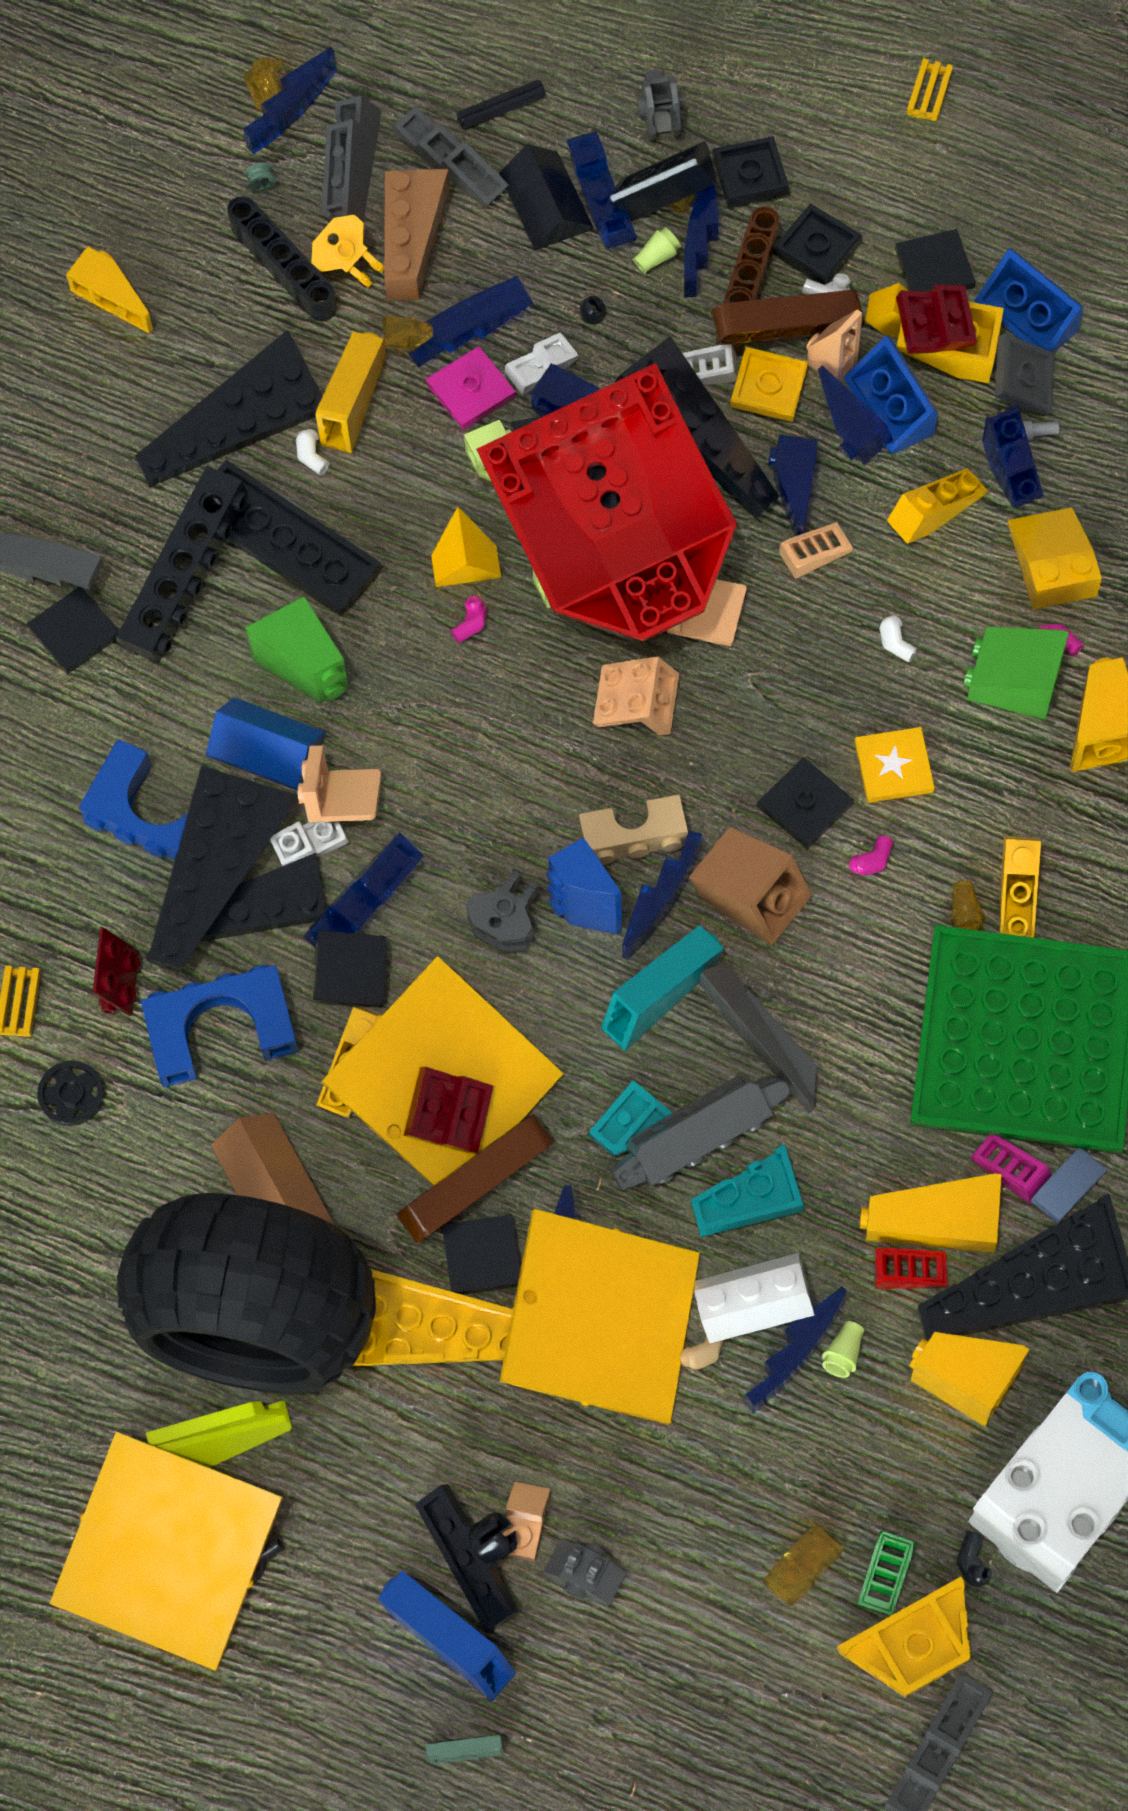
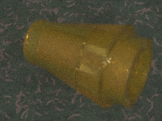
[951,880,985,930]

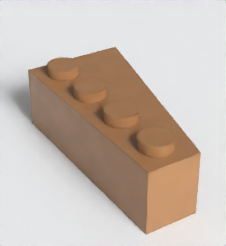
[384,169,450,301]

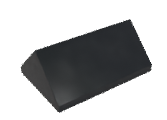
[610,141,717,221]
[499,144,593,251]

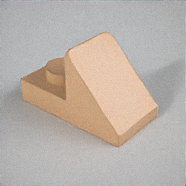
[502,1482,550,1562]

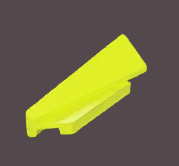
[146,1401,292,1468]

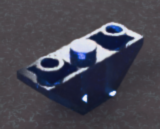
[982,404,1044,508]

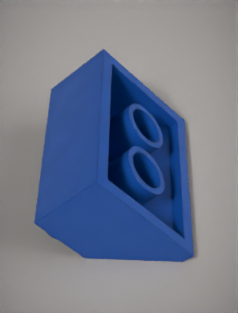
[546,837,622,934]

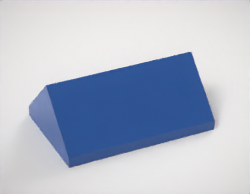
[974,248,1084,353]
[843,335,938,454]
[206,697,326,791]

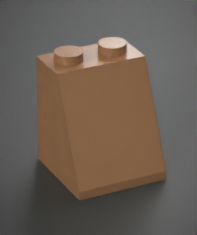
[689,827,812,946]

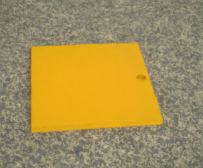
[321,956,564,1186]
[499,1209,700,1425]
[49,1432,283,1671]

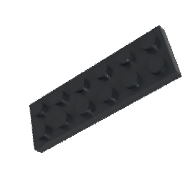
[209,459,382,616]

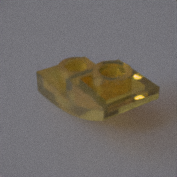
[763,1524,843,1606]

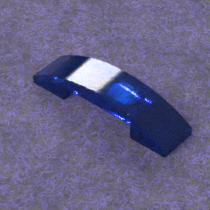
[567,131,637,249]

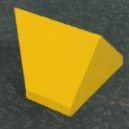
[431,506,501,587]

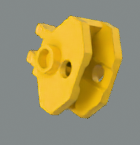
[312,215,384,288]

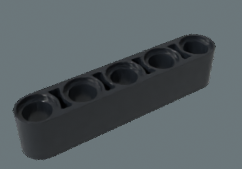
[227,196,336,322]

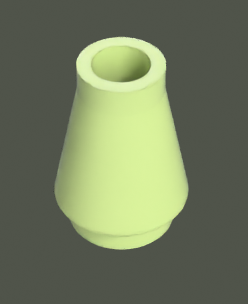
[633,227,681,274]
[822,1321,864,1378]

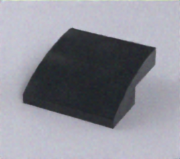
[313,930,386,1006]

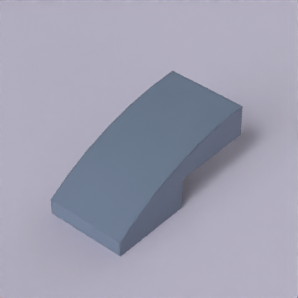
[1031,1147,1107,1224]

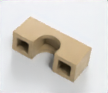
[579,794,688,865]

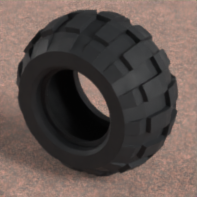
[117,1193,376,1393]

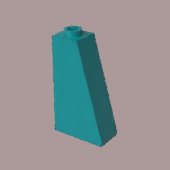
[601,925,724,1051]

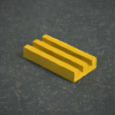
[907,58,953,122]
[0,966,41,1037]

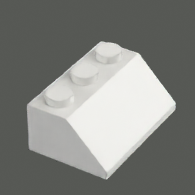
[694,1253,815,1343]

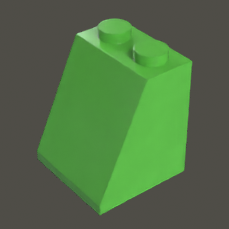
[245,596,349,703]
[963,627,1069,720]

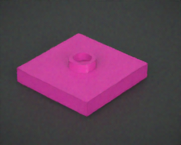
[426,346,516,430]

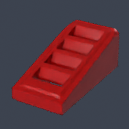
[874,1248,948,1289]

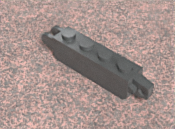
[610,1075,790,1190]

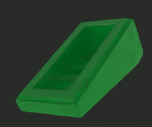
[857,1531,916,1617]

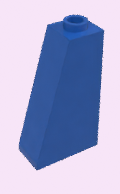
[377,1571,516,1702]

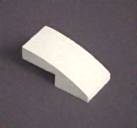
[504,332,579,395]

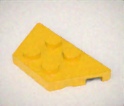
[837,1577,970,1698]

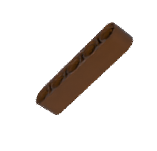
[716,206,779,354]
[711,290,865,345]
[395,1113,554,1243]

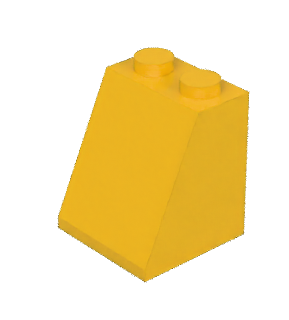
[1070,657,1128,772]
[909,1332,1030,1427]

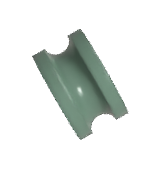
[246,162,277,192]

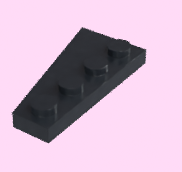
[200,853,328,942]

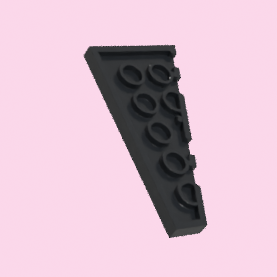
[135,330,322,488]

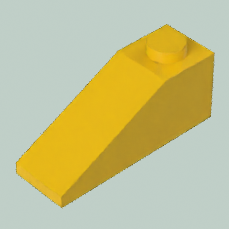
[66,246,153,334]

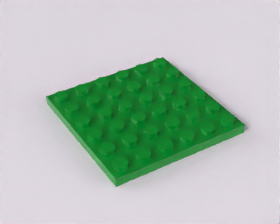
[910,925,1128,1154]

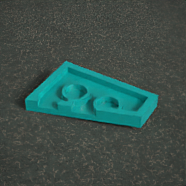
[691,1144,804,1237]

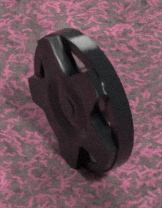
[37,1061,104,1126]

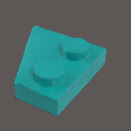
[587,1080,672,1157]

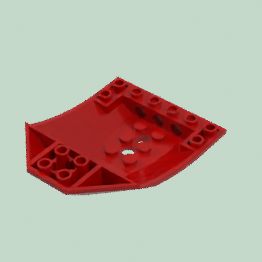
[476,363,737,641]

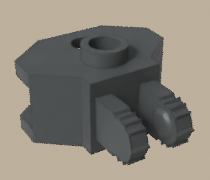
[637,70,683,141]
[466,871,540,953]
[543,1539,627,1608]

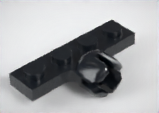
[415,1484,520,1633]

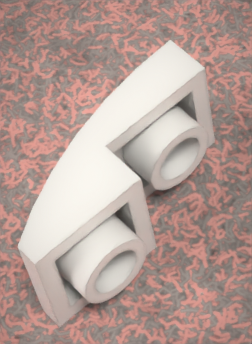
[270,821,350,866]

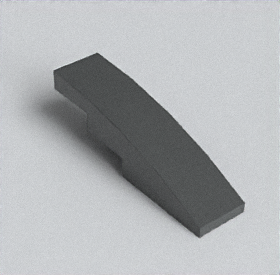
[392,106,509,207]
[0,532,103,590]
[883,1673,994,1811]

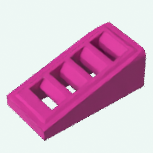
[970,1135,1051,1204]

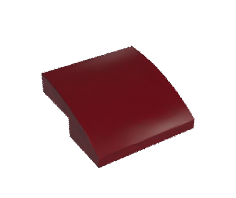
[896,284,977,354]
[404,1067,494,1154]

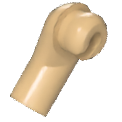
[680,1335,724,1370]

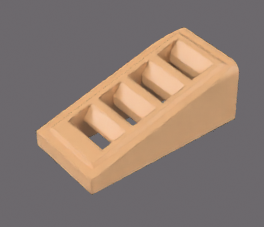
[779,522,853,579]

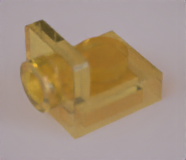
[243,57,284,110]
[382,315,433,352]

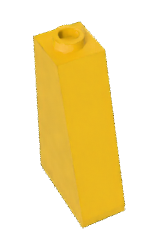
[315,331,386,453]
[860,1174,1002,1253]

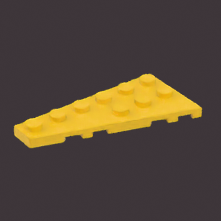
[352,1269,513,1366]

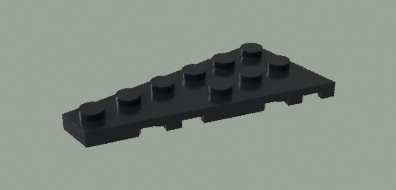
[614,336,779,518]
[147,766,298,971]
[917,1193,1128,1342]

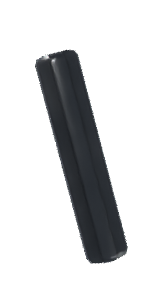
[457,80,545,129]

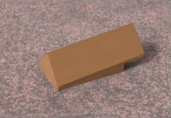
[211,1113,335,1226]

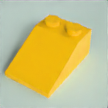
[897,302,1004,383]
[1008,507,1102,609]

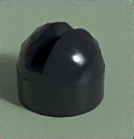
[580,296,606,325]

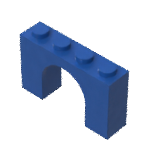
[79,739,188,860]
[141,965,299,1088]

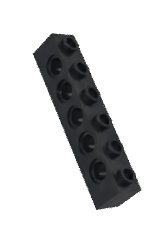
[117,466,248,663]

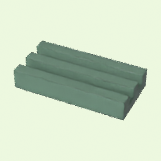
[425,1735,503,1765]

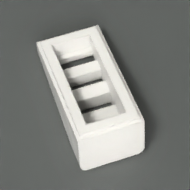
[682,345,738,385]

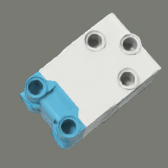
[968,1372,1128,1593]

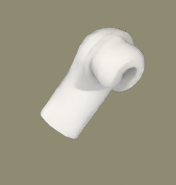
[802,273,850,295]
[296,429,330,476]
[879,616,917,662]

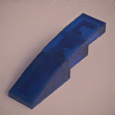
[243,47,337,155]
[684,169,719,298]
[400,276,534,367]
[622,831,702,960]
[303,832,424,948]
[745,1287,847,1414]

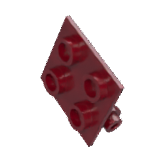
[92,927,140,1016]

